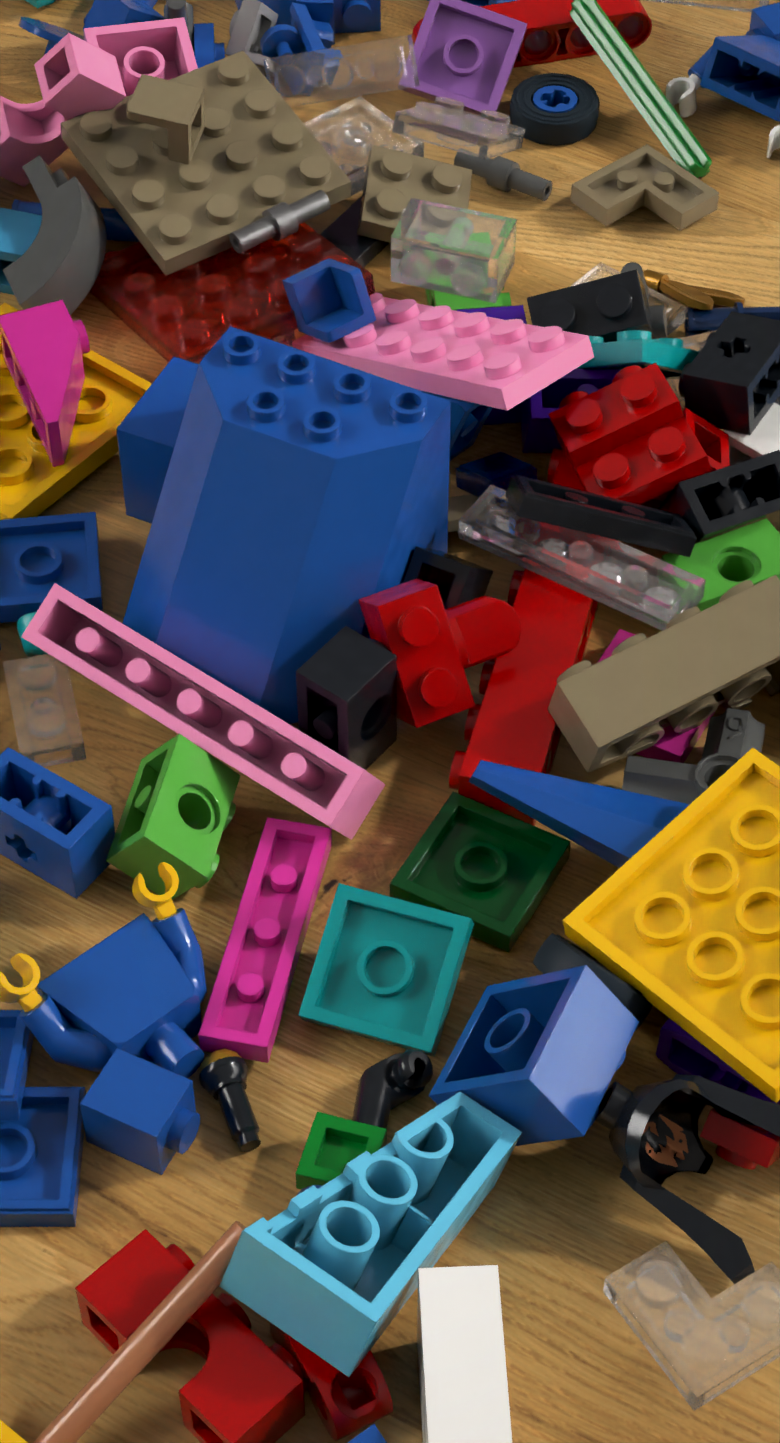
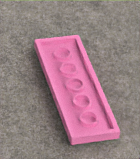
[292,293,594,411]

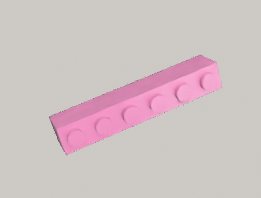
[21,583,386,840]

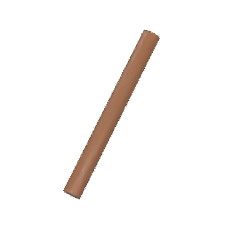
[33,1221,246,1443]

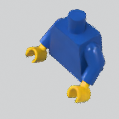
[0,862,207,1078]

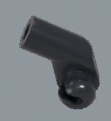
[352,1049,433,1129]

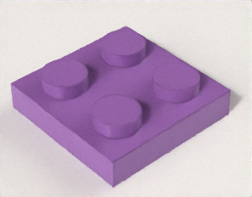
[400,0,527,122]

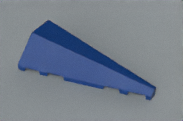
[468,760,690,868]

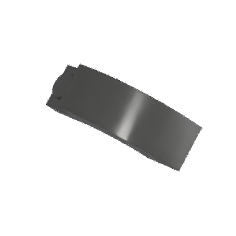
[3,155,107,315]

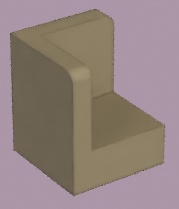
[127,74,205,165]

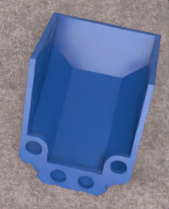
[122,326,451,724]

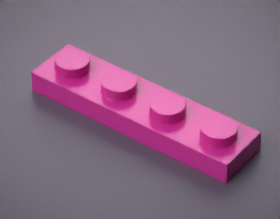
[198,817,332,1063]

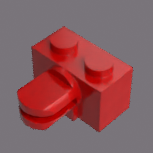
[358,578,521,728]

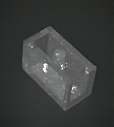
[391,198,517,303]

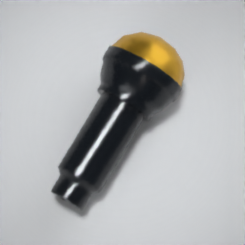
[199,1049,261,1152]

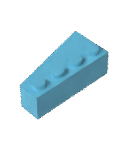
[219,1091,522,1377]

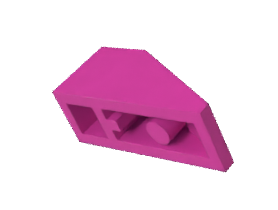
[0,300,90,467]

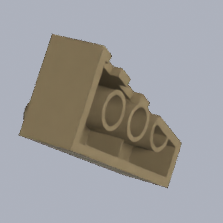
[548,575,780,773]

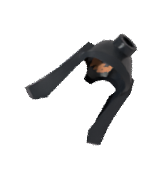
[595,1074,780,1289]

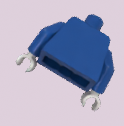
[666,35,780,158]

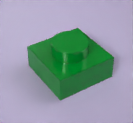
[296,1112,387,1189]

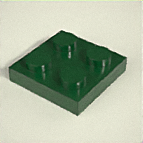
[390,792,571,953]

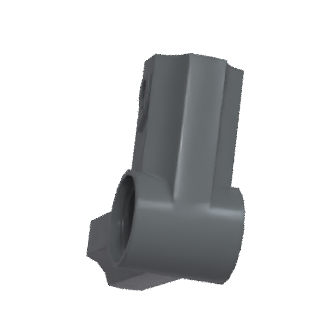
[622,708,765,804]

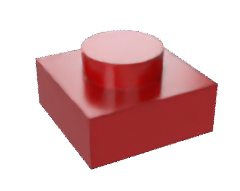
[700,1108,780,1170]

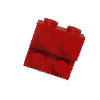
[548,362,712,505]

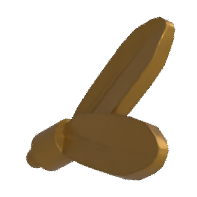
[643,269,745,310]

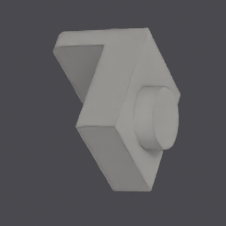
[225,0,287,79]

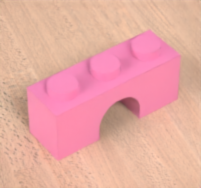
[0,33,126,187]

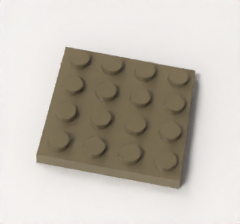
[60,51,352,276]

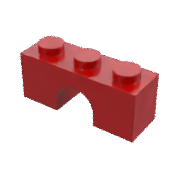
[75,1229,305,1443]

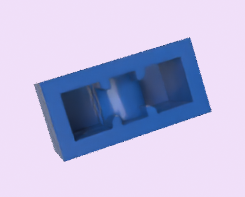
[0,747,115,899]

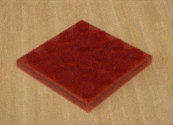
[89,222,375,364]

